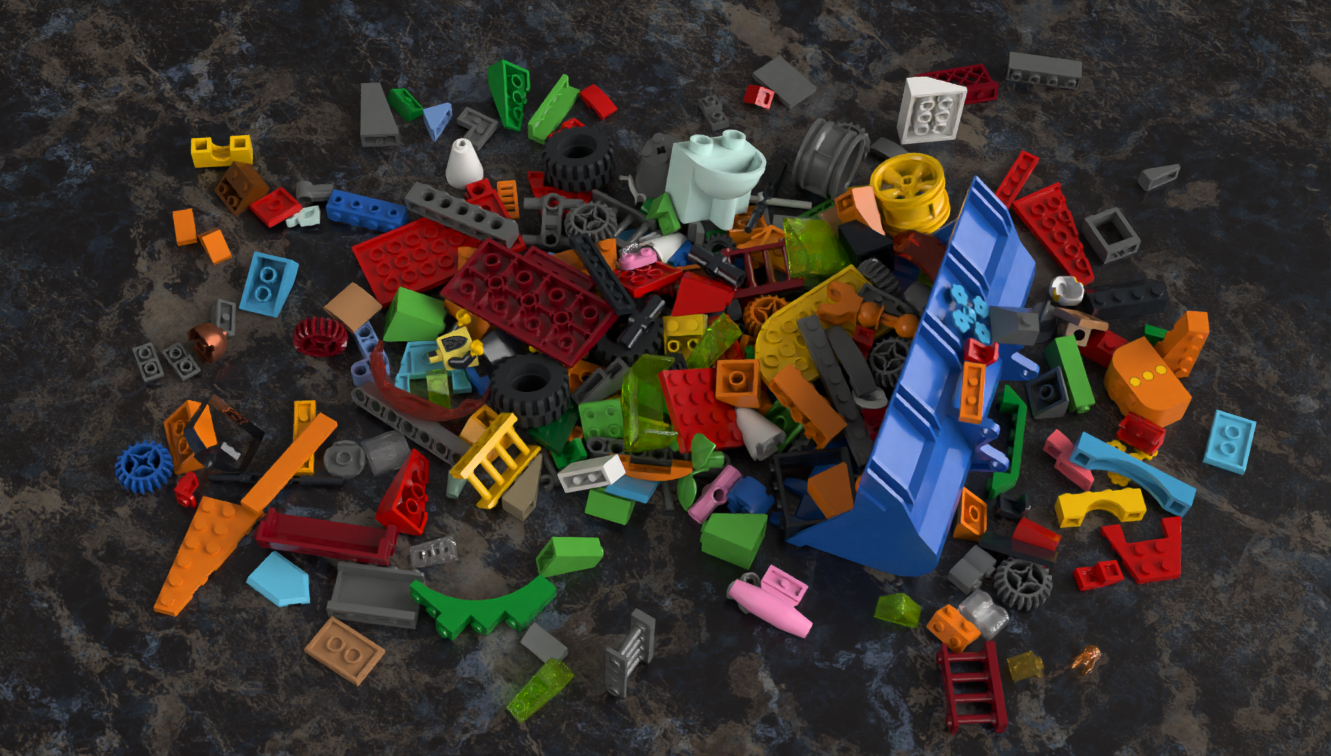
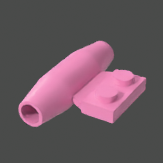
[729,565,813,638]

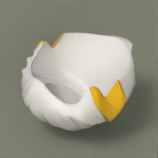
[1049,276,1084,306]

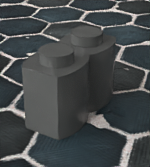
[947,545,996,595]

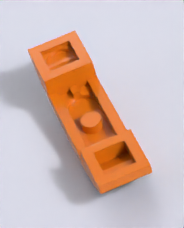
[610,454,693,481]

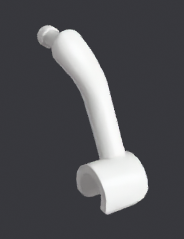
[619,175,646,206]

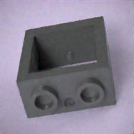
[1080,207,1141,264]

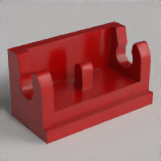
[1115,411,1166,456]

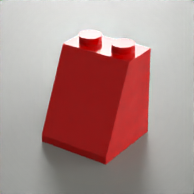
[671,271,735,317]

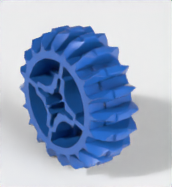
[115,439,174,495]

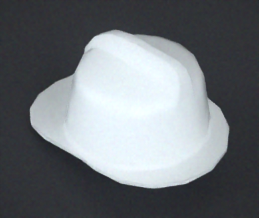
[852,386,888,413]

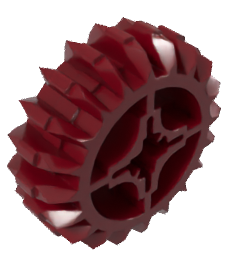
[292,316,348,358]

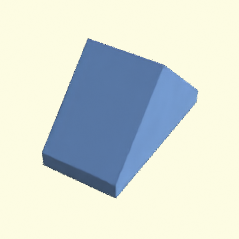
[423,103,452,142]

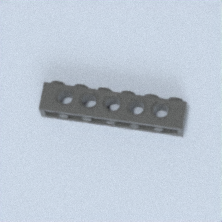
[404,181,519,249]

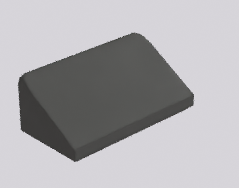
[211,298,236,338]
[520,622,568,670]

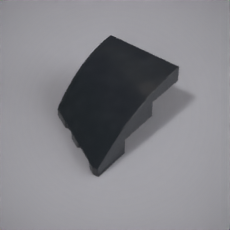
[480,328,530,375]

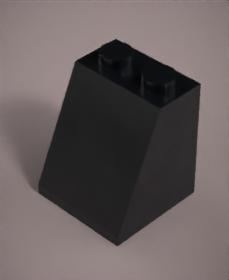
[838,219,894,271]

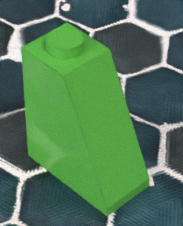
[536,537,603,577]

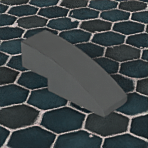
[570,357,636,406]

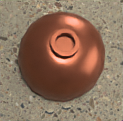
[188,323,227,364]

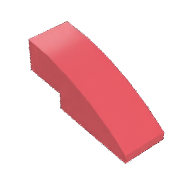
[1043,429,1094,491]

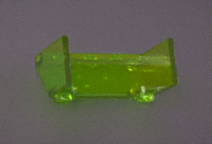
[622,354,678,453]

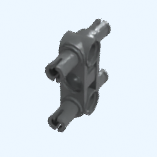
[522,193,583,252]

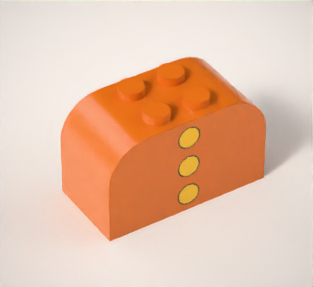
[1103,336,1192,428]

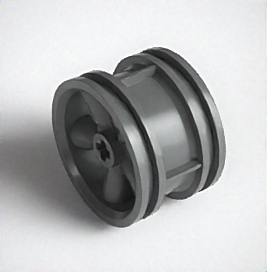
[791,118,866,202]

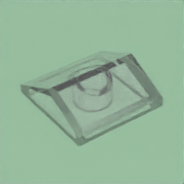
[360,429,410,477]

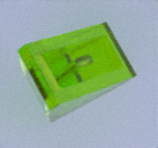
[875,593,922,629]

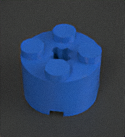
[726,475,775,514]

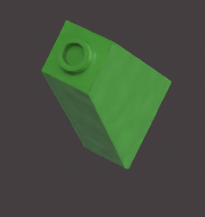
[1043,335,1095,414]

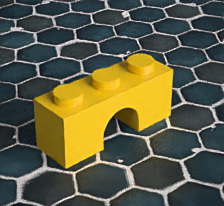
[191,135,253,168]

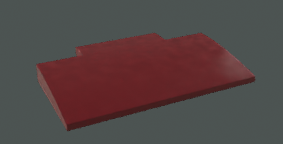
[440,237,619,369]

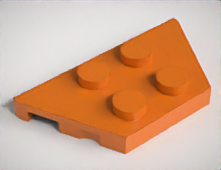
[737,225,807,282]

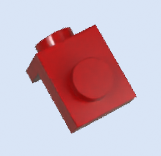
[963,337,999,367]
[174,471,199,509]

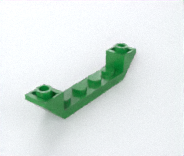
[986,385,1027,500]

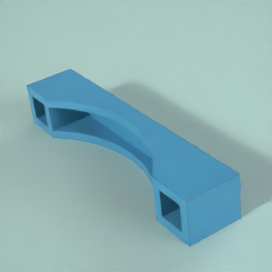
[1069,432,1196,518]

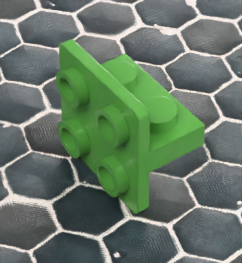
[579,398,626,443]

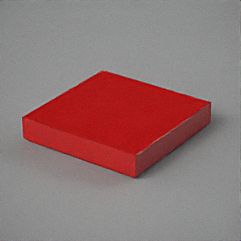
[249,187,302,228]

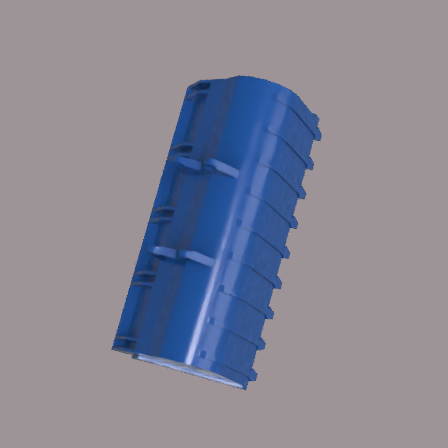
[769,175,1040,577]

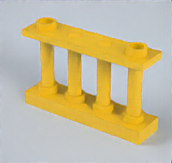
[449,412,541,509]

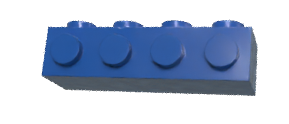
[326,189,409,233]

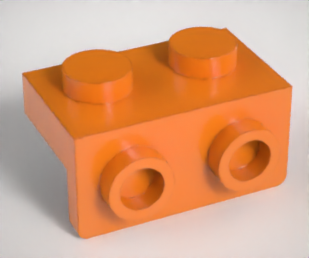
[926,604,981,653]

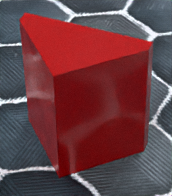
[1012,517,1062,569]

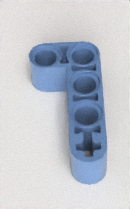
[351,321,390,387]

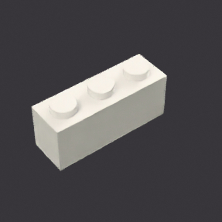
[557,454,626,493]

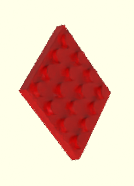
[658,368,745,454]

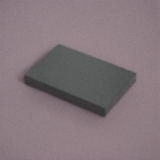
[752,56,817,109]

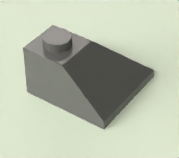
[989,306,1039,346]

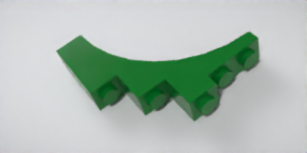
[410,574,557,641]

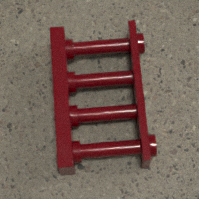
[719,237,804,300]
[936,641,1008,735]

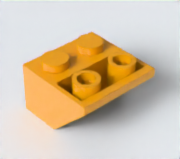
[459,404,515,463]

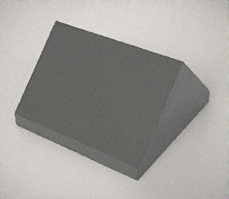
[1025,366,1070,419]

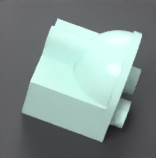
[665,130,766,230]

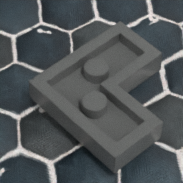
[457,107,499,151]

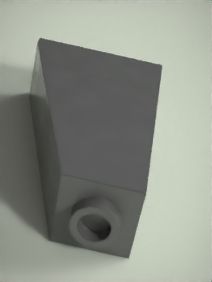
[360,83,400,147]

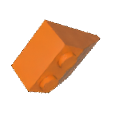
[725,205,768,248]

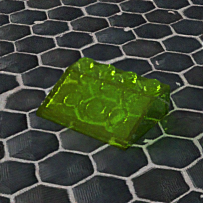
[783,218,851,278]

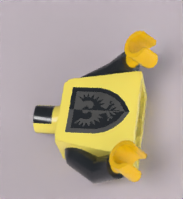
[427,309,484,371]

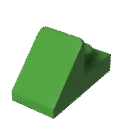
[646,192,681,236]

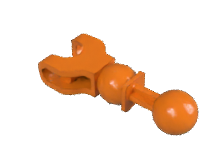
[816,281,919,340]

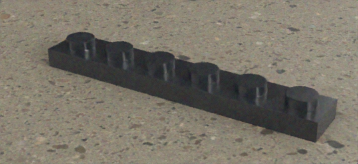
[568,233,636,316]

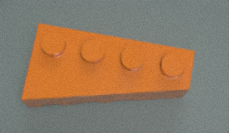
[768,364,848,450]

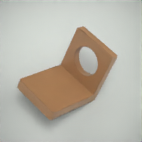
[1057,319,1091,347]

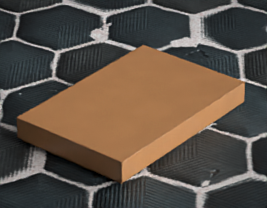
[304,616,385,687]

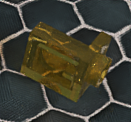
[1007,651,1044,682]

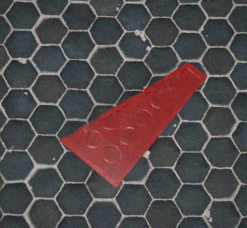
[1011,182,1095,286]

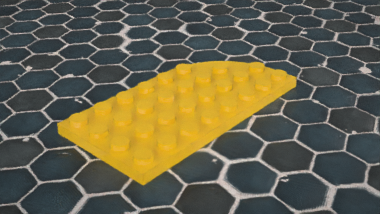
[754,264,899,390]

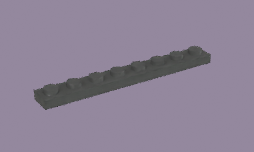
[797,314,873,468]

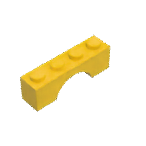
[1054,487,1146,528]

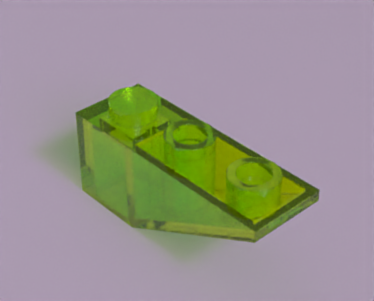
[686,312,742,369]
[506,657,575,723]

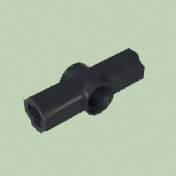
[687,244,746,288]
[616,294,666,351]

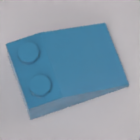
[239,251,299,318]

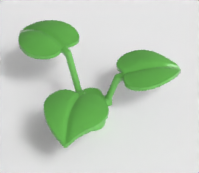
[668,422,724,511]

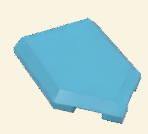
[246,551,310,607]

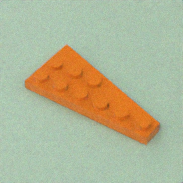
[153,496,265,617]

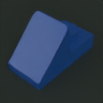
[667,240,695,267]

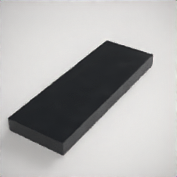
[978,531,1059,568]

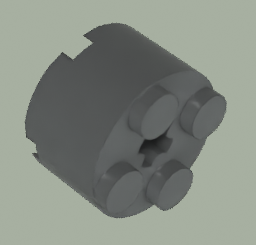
[901,280,931,320]

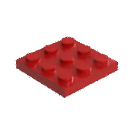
[613,260,683,298]

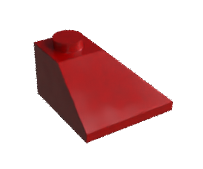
[1077,329,1128,369]

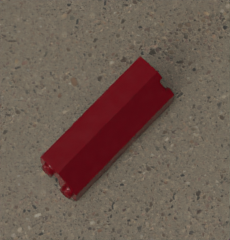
[254,507,399,566]

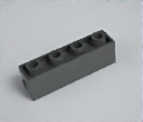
[1006,52,1082,90]

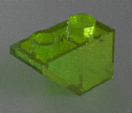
[426,369,452,416]

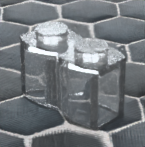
[958,589,1010,641]

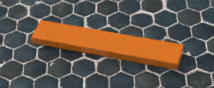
[240,413,338,515]

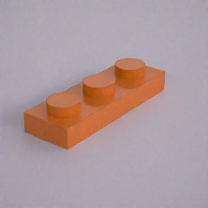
[958,361,986,424]

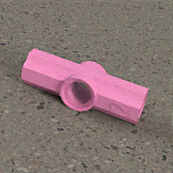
[688,465,742,524]

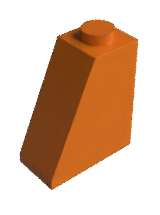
[807,462,854,519]

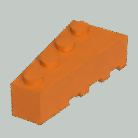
[1154,311,1210,378]

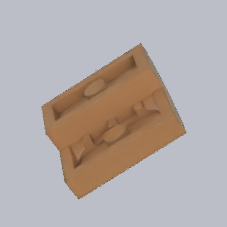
[323,282,383,334]

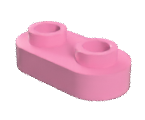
[619,248,657,270]

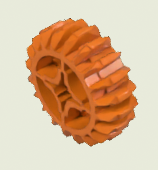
[743,294,791,339]

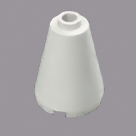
[446,138,483,190]
[636,232,687,264]
[734,407,786,461]

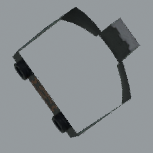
[183,394,265,472]

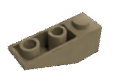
[501,454,543,521]

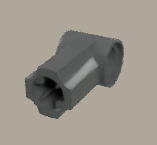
[296,181,334,207]

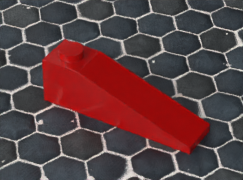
[375,448,429,536]

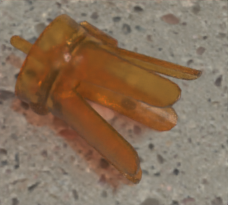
[1071,644,1101,677]

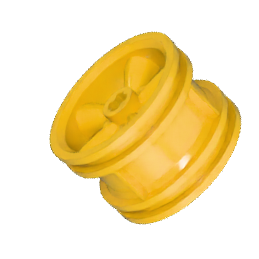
[870,153,950,238]

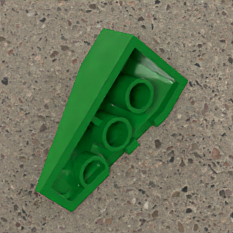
[487,59,530,132]

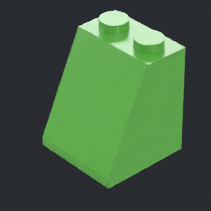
[383,286,446,342]
[700,513,768,570]

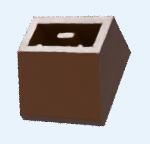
[214,161,270,216]

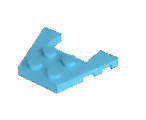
[391,341,472,398]

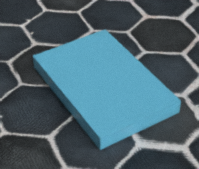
[1203,410,1256,475]

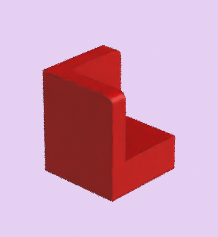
[743,84,774,109]

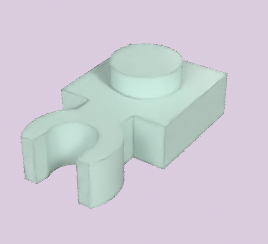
[286,205,321,227]

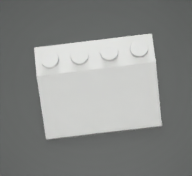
[897,76,967,144]

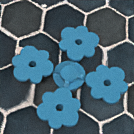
[950,284,991,344]

